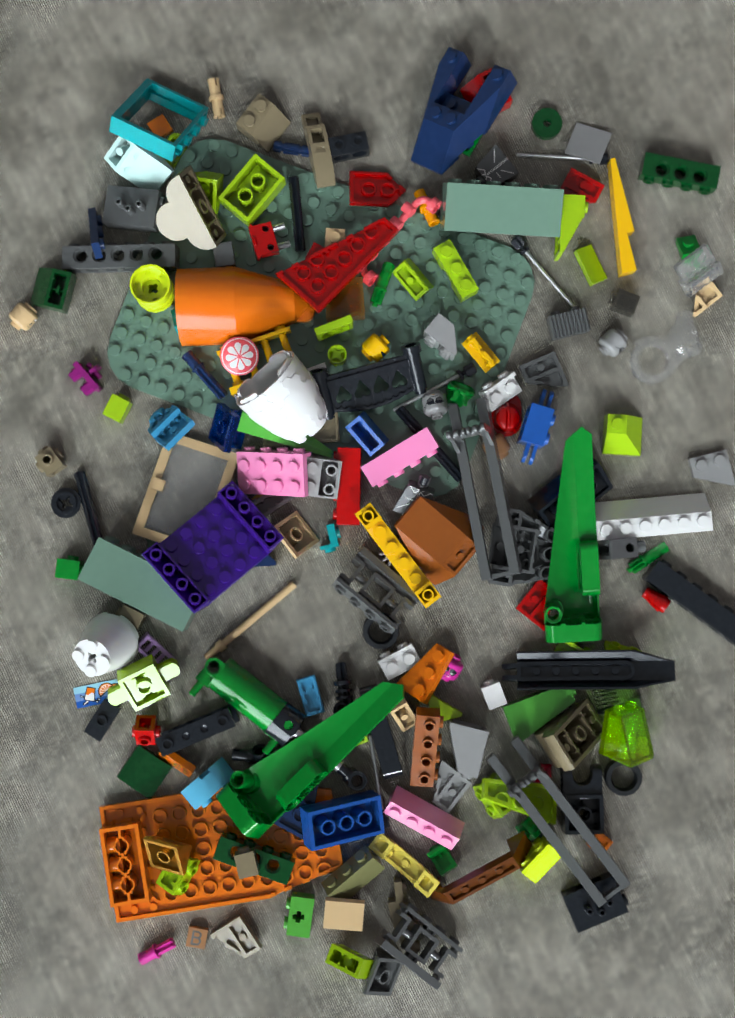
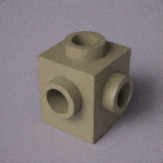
[34,446,68,477]

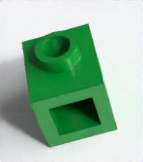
[55,555,84,580]

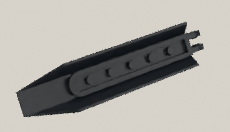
[502,650,676,690]

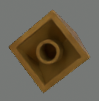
[143,836,192,876]

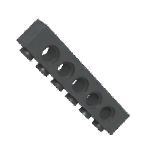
[62,241,180,274]

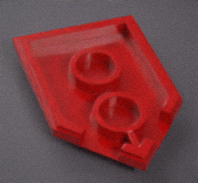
[349,171,406,207]

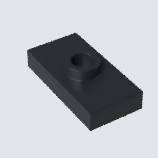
[84,698,122,742]

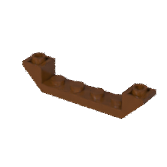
[430,831,532,905]

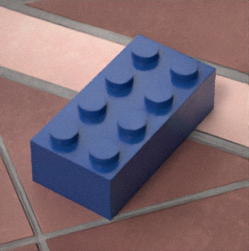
[300,790,385,851]

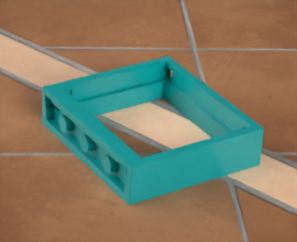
[109,78,209,162]

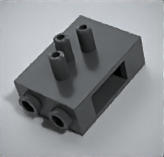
[102,185,166,233]

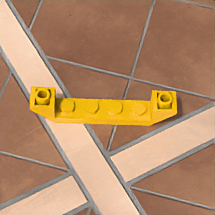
[355,503,442,608]

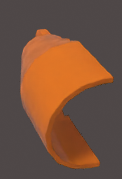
[175,267,315,346]

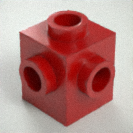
[132,715,161,746]

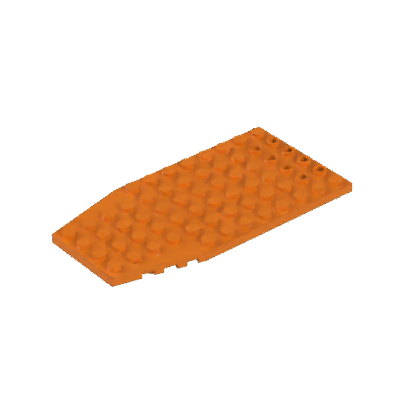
[99,787,343,923]

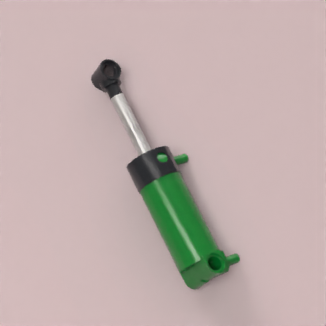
[189,657,367,791]

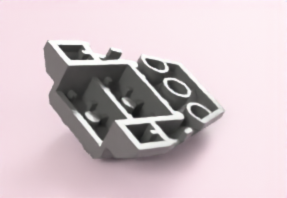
[487,508,554,587]

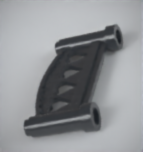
[310,342,427,420]

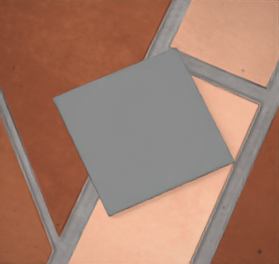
[565,122,612,165]

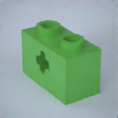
[283,891,315,938]

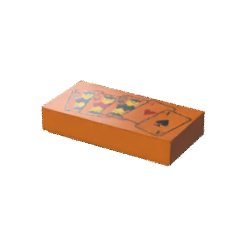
[158,752,196,778]

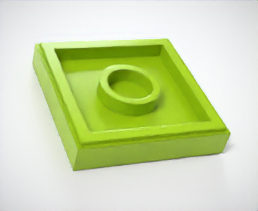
[314,314,353,341]

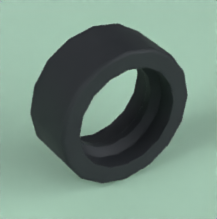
[363,612,399,649]
[603,757,642,796]

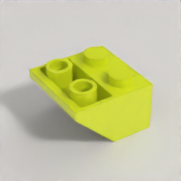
[520,835,561,884]

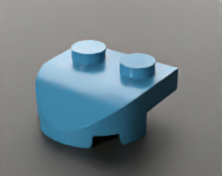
[148,405,195,451]

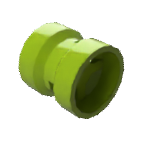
[328,344,347,366]

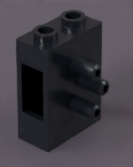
[561,871,629,933]

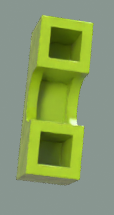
[432,239,479,303]

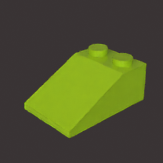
[554,194,588,261]

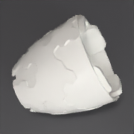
[236,350,328,444]

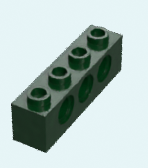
[638,152,721,195]
[213,832,296,885]

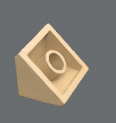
[274,510,320,559]
[323,897,365,932]

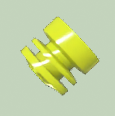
[129,264,175,313]

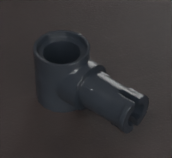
[232,744,270,765]

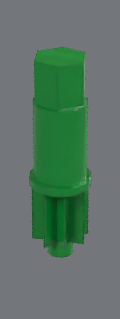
[370,262,395,307]
[626,542,670,574]

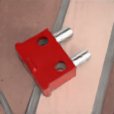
[248,221,291,261]

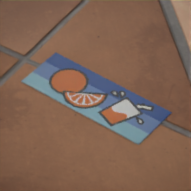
[73,679,118,709]

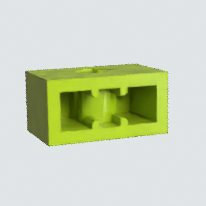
[325,943,374,979]

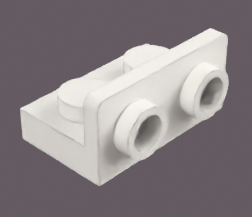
[478,370,522,412]
[377,641,420,681]

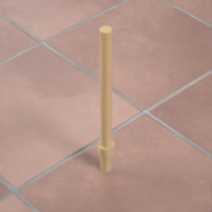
[204,581,297,660]

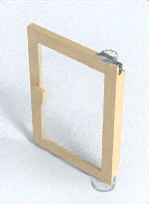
[132,436,238,543]

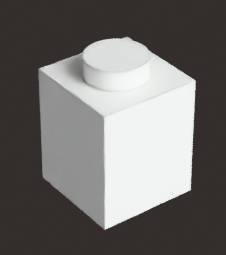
[480,679,508,710]

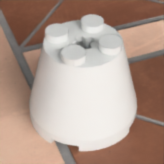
[72,612,139,677]

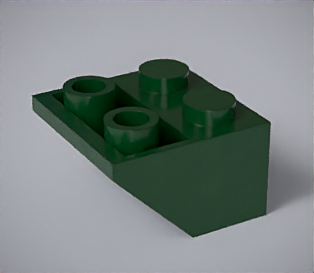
[30,268,77,314]

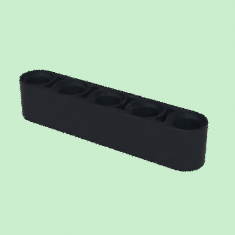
[359,683,403,779]

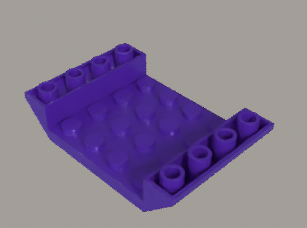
[142,481,284,614]

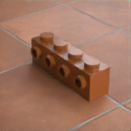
[410,707,444,788]

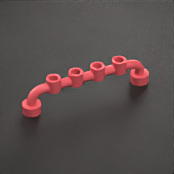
[360,196,442,287]

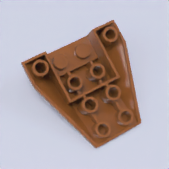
[394,495,484,585]

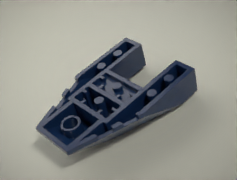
[411,47,517,175]

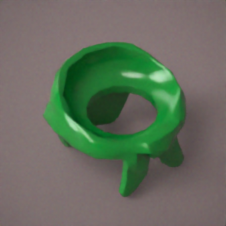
[446,380,475,407]

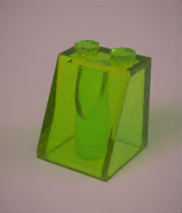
[599,701,654,768]

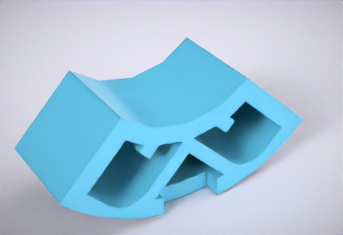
[181,757,234,810]

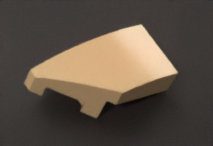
[693,281,723,318]

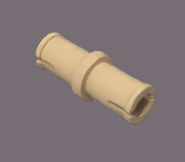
[207,77,226,119]

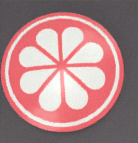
[220,336,259,375]

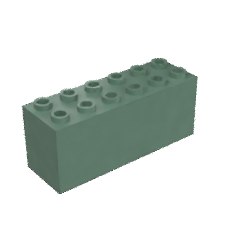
[439,179,564,237]
[78,535,196,632]

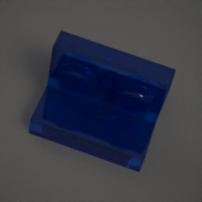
[208,403,245,453]

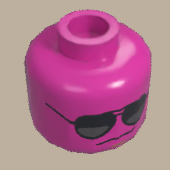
[441,652,464,682]

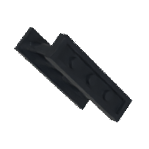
[155,704,240,757]

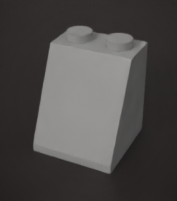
[447,719,489,780]

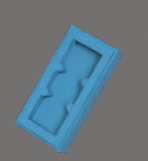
[296,674,325,717]

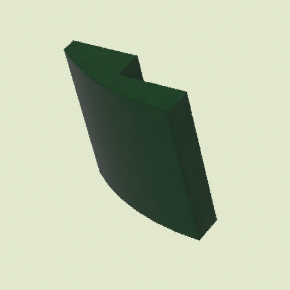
[117,745,172,799]

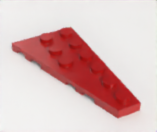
[276,217,399,314]

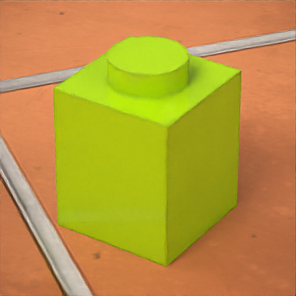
[102,393,133,424]

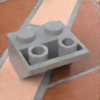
[423,313,457,361]
[307,454,342,499]

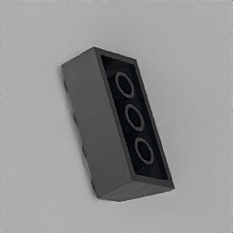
[527,458,613,528]

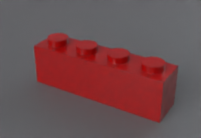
[333,447,362,525]

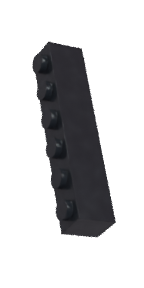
[642,559,735,646]

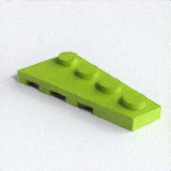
[481,778,557,825]

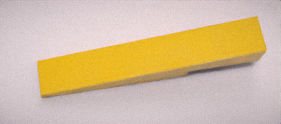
[607,158,637,278]

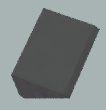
[362,948,403,996]

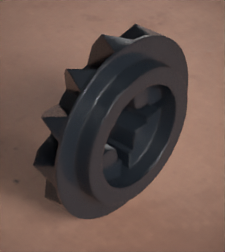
[51,488,81,518]

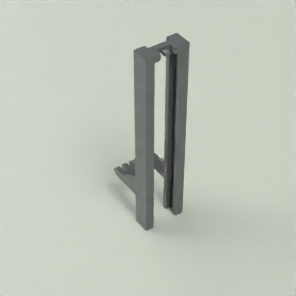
[446,397,523,581]
[487,734,631,907]

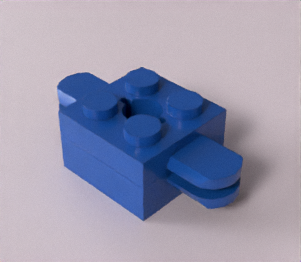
[517,389,556,465]

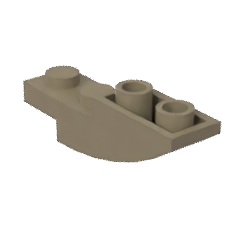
[301,112,336,188]
[388,877,420,954]

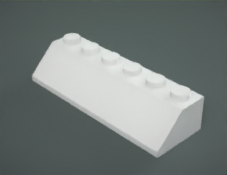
[595,493,713,541]

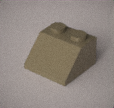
[236,93,291,153]

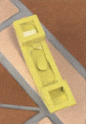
[368,833,440,898]

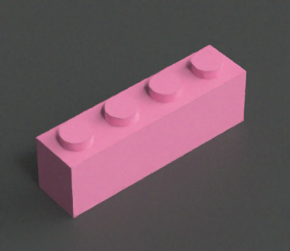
[361,427,440,488]
[383,785,465,850]

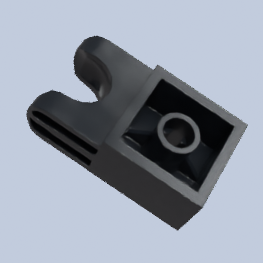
[560,764,604,835]

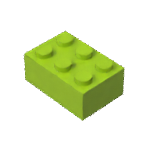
[218,154,286,227]

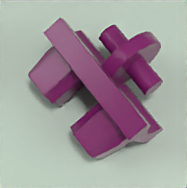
[67,361,103,396]

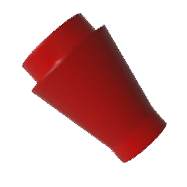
[641,587,671,614]

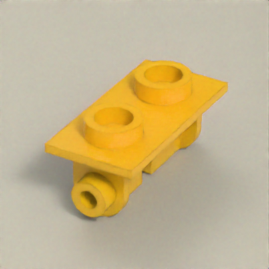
[461,332,500,373]

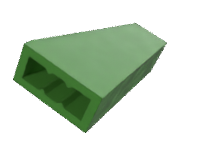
[502,690,576,741]

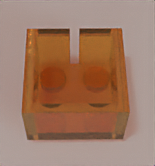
[326,277,365,322]

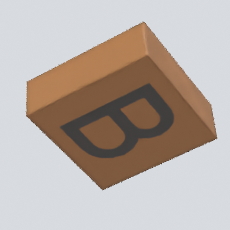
[186,925,209,950]

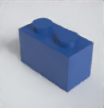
[345,411,389,457]

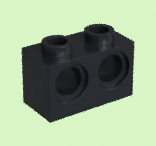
[328,131,369,163]

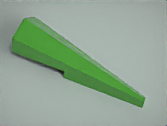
[237,411,334,458]

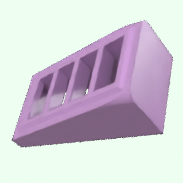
[138,632,176,664]

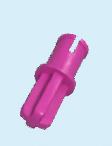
[137,938,176,965]

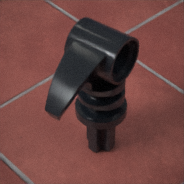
[333,662,353,714]

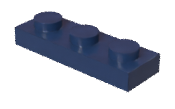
[88,207,106,259]

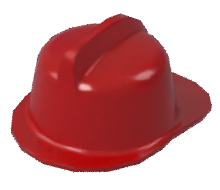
[491,395,522,437]

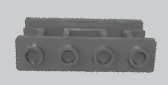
[332,546,419,634]
[374,902,463,990]

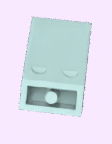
[104,136,174,190]

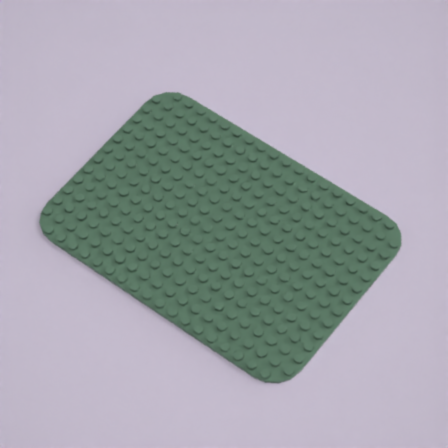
[107,138,535,497]

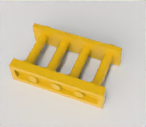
[216,325,292,397]

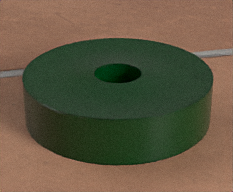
[531,108,562,140]

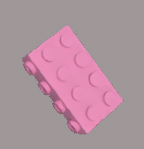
[236,446,311,497]

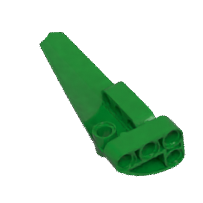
[544,427,602,643]
[216,682,404,839]

